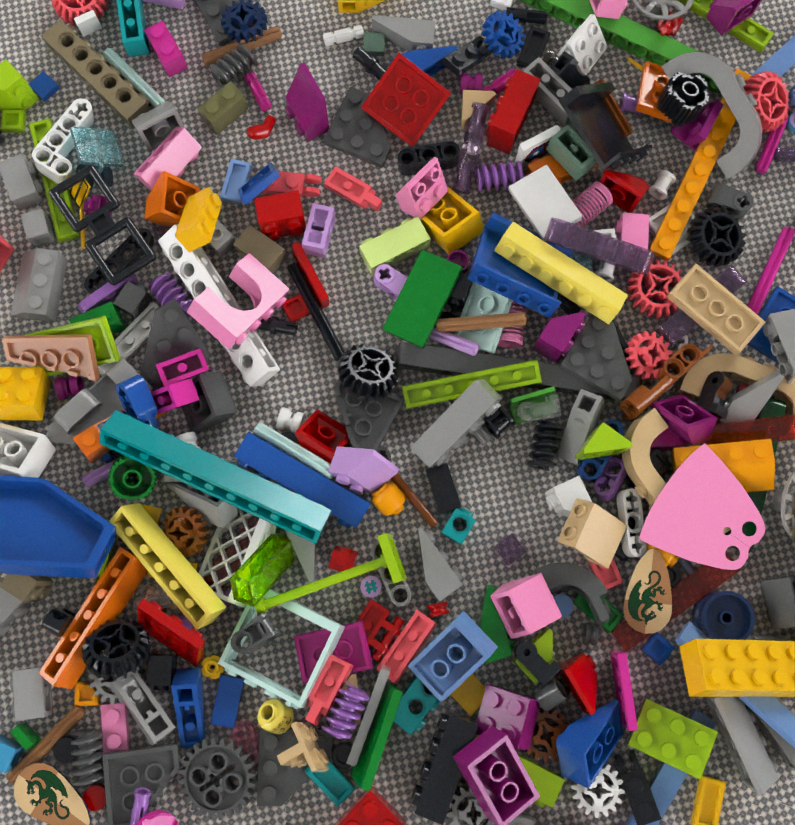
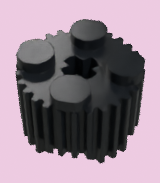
[657,72,709,127]

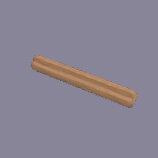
[202,26,282,66]
[436,312,527,332]
[6,705,86,785]

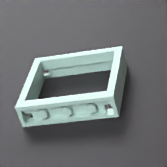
[218,584,345,710]

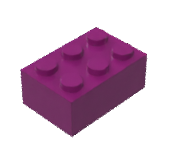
[453,726,540,825]

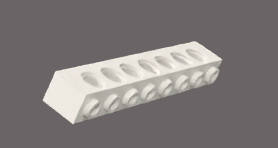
[158,224,280,387]

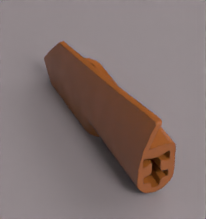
[619,344,714,420]

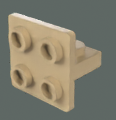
[277,722,329,772]

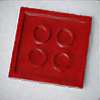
[361,53,451,147]
[137,598,205,668]

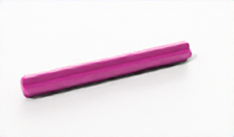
[747,226,795,315]

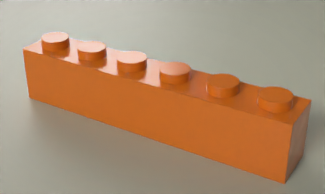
[39,546,148,689]

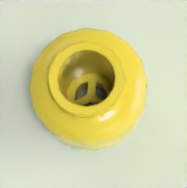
[257,699,294,734]

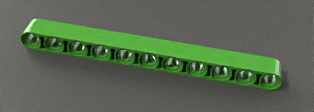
[520,0,733,93]

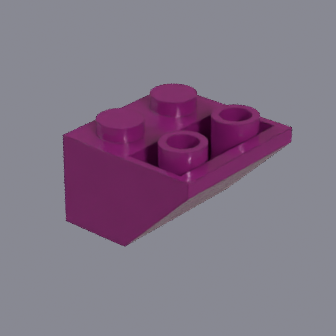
[532,312,586,363]

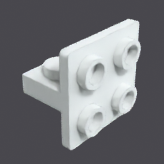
[556,14,607,75]

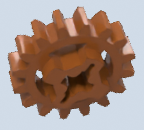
[161,506,209,557]
[525,708,570,763]

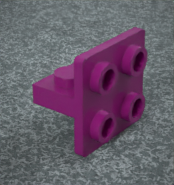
[671,99,724,152]

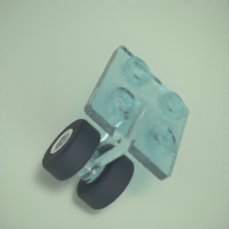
[70,127,124,191]

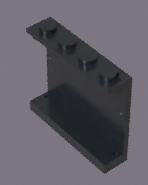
[559,82,653,170]

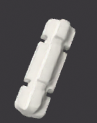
[323,25,364,46]

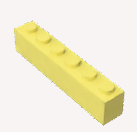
[494,222,628,325]
[109,503,227,630]

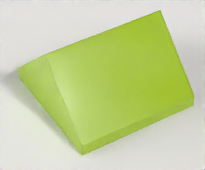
[575,422,632,461]

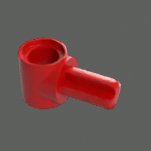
[655,11,684,37]

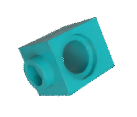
[441,507,476,545]

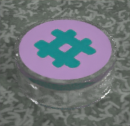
[359,575,383,599]

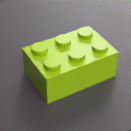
[626,698,718,780]

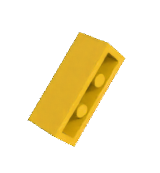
[175,187,222,252]

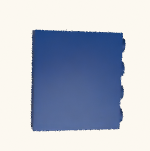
[468,212,572,318]

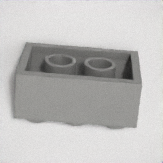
[10,248,68,322]

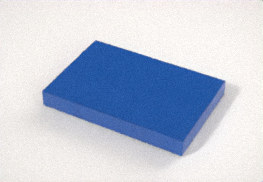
[747,286,795,364]

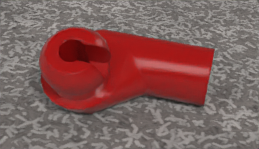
[247,115,276,140]

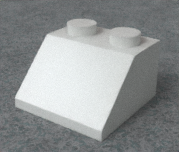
[545,476,592,517]

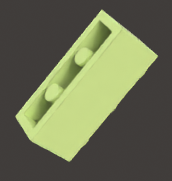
[359,217,430,275]

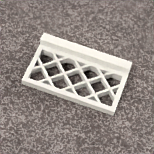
[199,508,278,608]

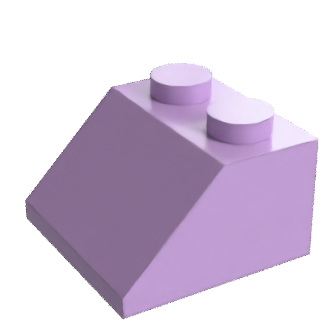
[328,446,399,494]

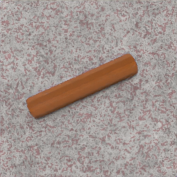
[594,79,632,137]

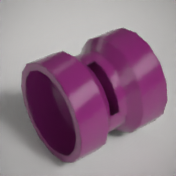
[460,73,483,95]
[447,250,469,274]
[54,375,84,400]

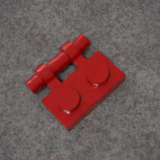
[356,599,405,662]

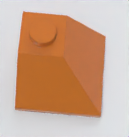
[144,171,200,227]

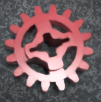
[624,331,673,381]

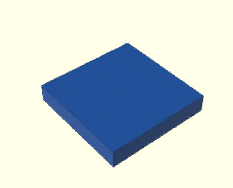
[238,162,280,205]

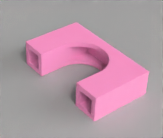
[187,253,290,349]

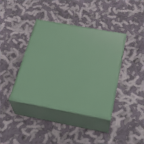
[363,32,385,56]

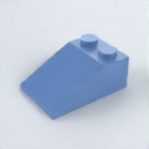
[408,611,498,703]

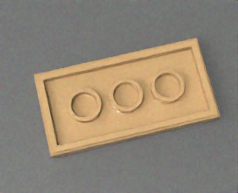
[666,263,766,356]

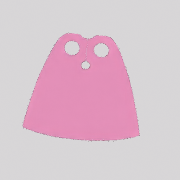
[639,443,766,570]

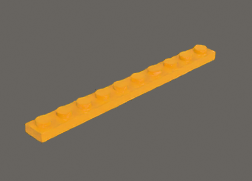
[648,68,752,261]

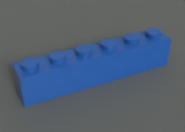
[234,431,370,529]

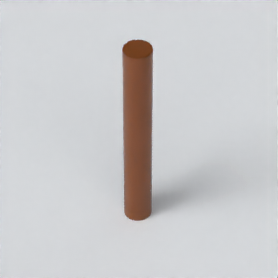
[391,473,439,528]

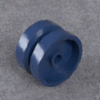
[692,591,755,640]

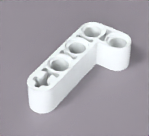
[32,98,94,184]

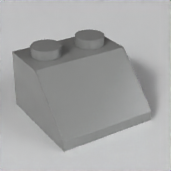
[132,100,185,151]

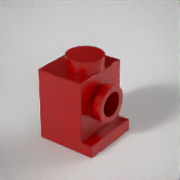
[328,546,358,572]

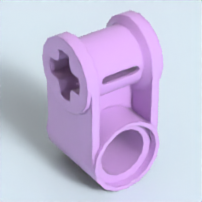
[374,264,408,300]

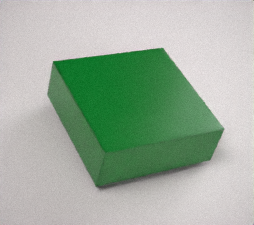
[11,722,41,750]

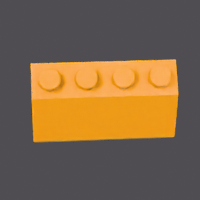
[671,439,775,493]

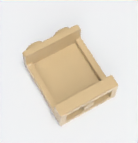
[558,498,627,569]

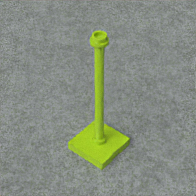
[254,533,407,615]

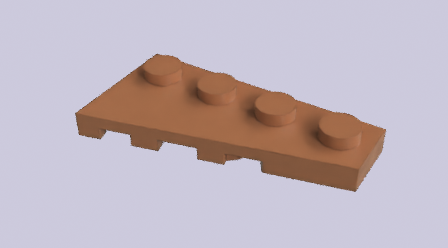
[2,334,100,381]

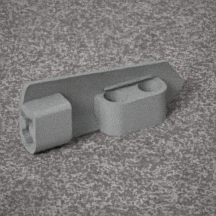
[48,357,153,445]

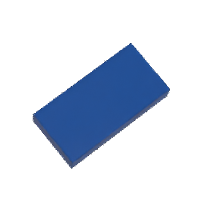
[210,674,245,729]

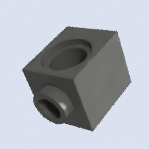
[113,281,152,319]

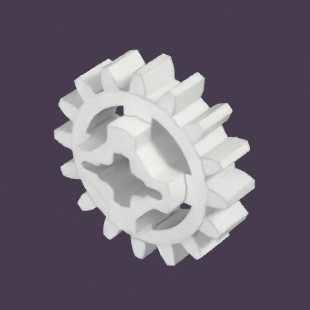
[569,763,625,818]

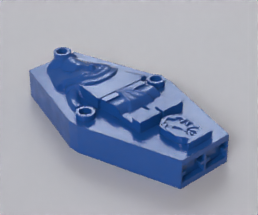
[0,475,117,579]

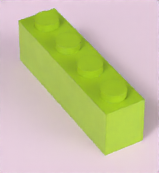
[473,734,565,808]

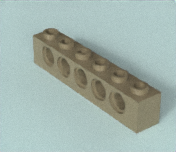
[41,20,150,129]

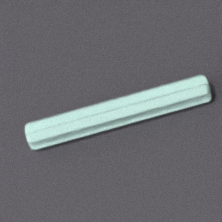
[103,48,165,108]
[254,422,333,479]

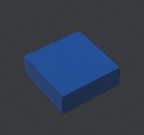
[29,71,60,102]
[640,632,675,666]

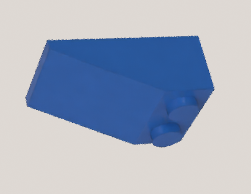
[556,700,624,789]

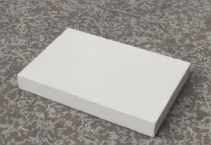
[508,165,582,241]

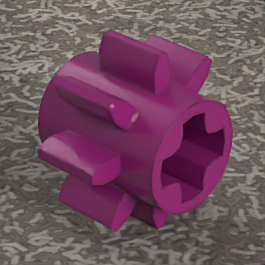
[83,195,112,216]

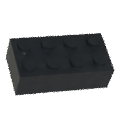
[411,708,478,825]

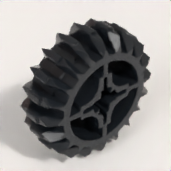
[686,207,747,267]
[337,343,399,401]
[82,617,151,681]

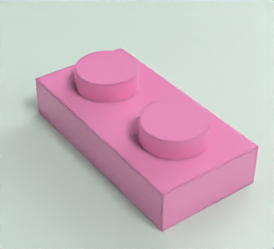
[100,702,131,753]

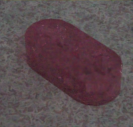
[233,720,259,769]

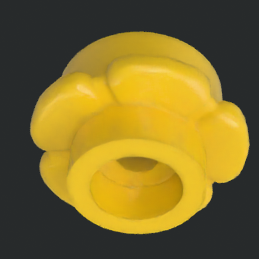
[201,655,225,680]

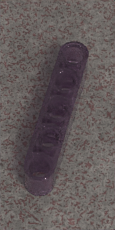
[544,218,655,275]
[655,265,747,348]

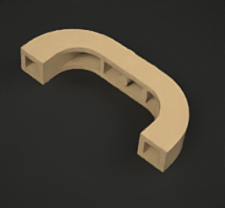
[674,353,795,440]
[622,408,731,533]

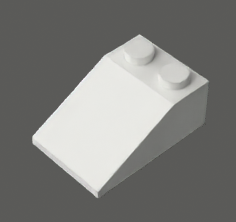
[0,423,56,478]

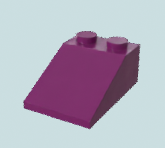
[285,62,329,142]

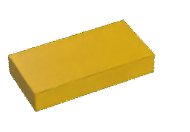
[690,775,726,825]

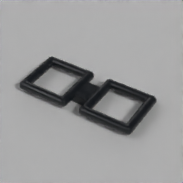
[49,165,157,286]

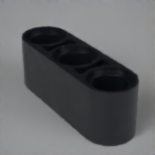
[398,141,460,176]

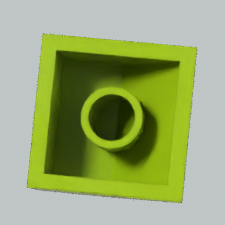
[0,59,39,112]

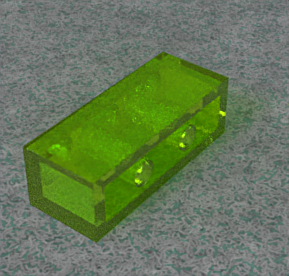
[230,533,294,607]

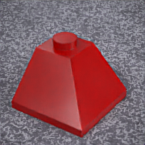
[596,170,650,213]
[295,409,350,464]
[559,652,598,715]

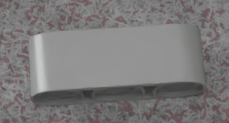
[371,541,411,606]

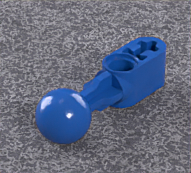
[116,375,159,429]

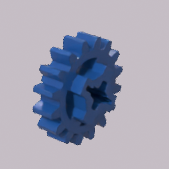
[481,10,525,59]

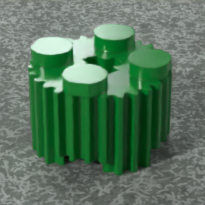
[108,454,158,501]

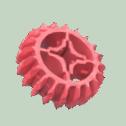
[52,0,110,27]
[743,71,790,133]
[626,259,683,319]

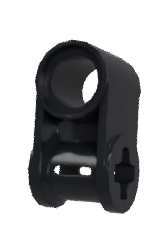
[483,407,515,439]

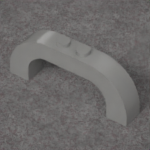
[661,52,762,179]

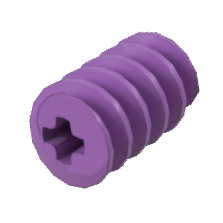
[476,161,523,192]
[148,273,193,318]
[321,682,370,740]

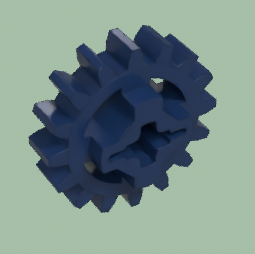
[220,0,268,43]

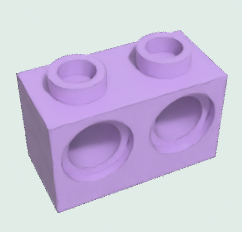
[302,203,336,258]

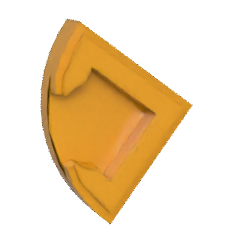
[74,681,101,706]

